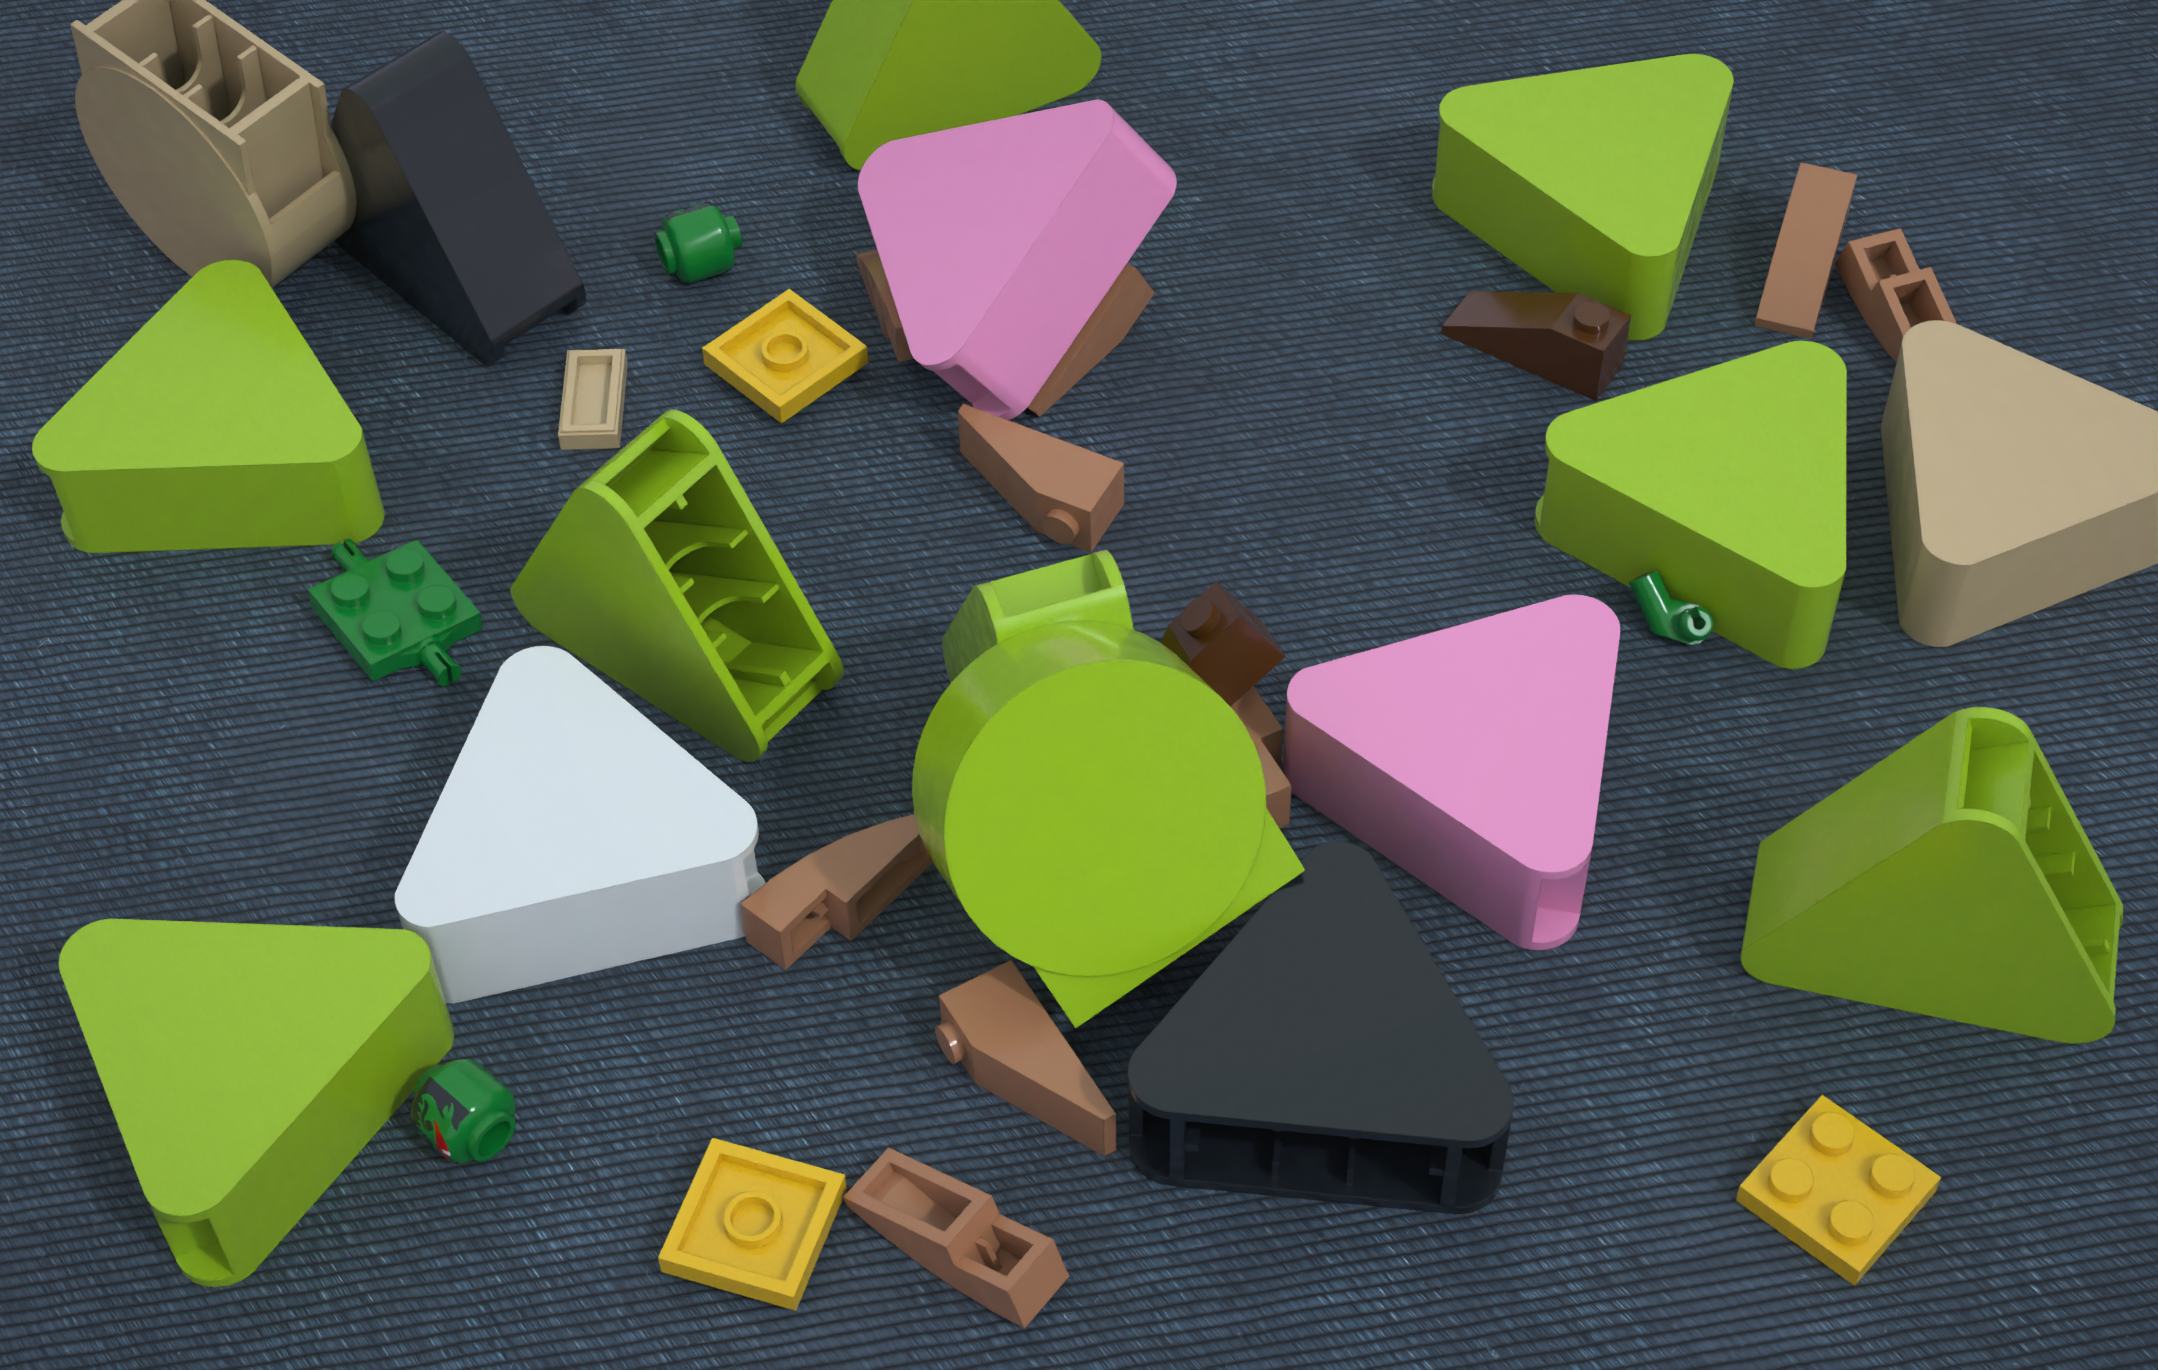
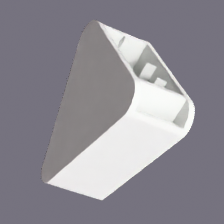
[395,646,766,1004]

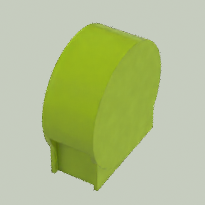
[912,620,1305,1028]

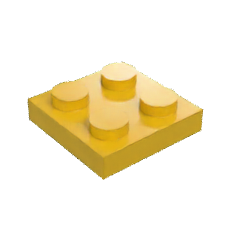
[702,289,869,424]
[1736,1095,1941,1286]
[658,1138,847,1311]

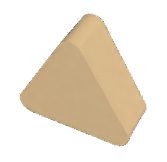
[1881,320,2158,647]

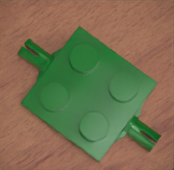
[308,539,482,686]

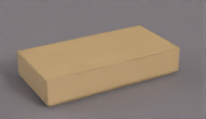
[558,349,628,450]

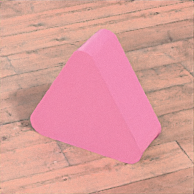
[858,99,1177,420]
[1283,595,1620,950]

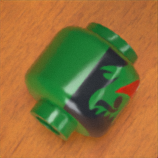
[654,202,743,284]
[410,1059,516,1164]

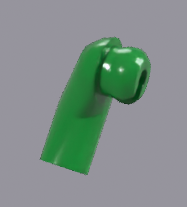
[1628,569,1714,645]

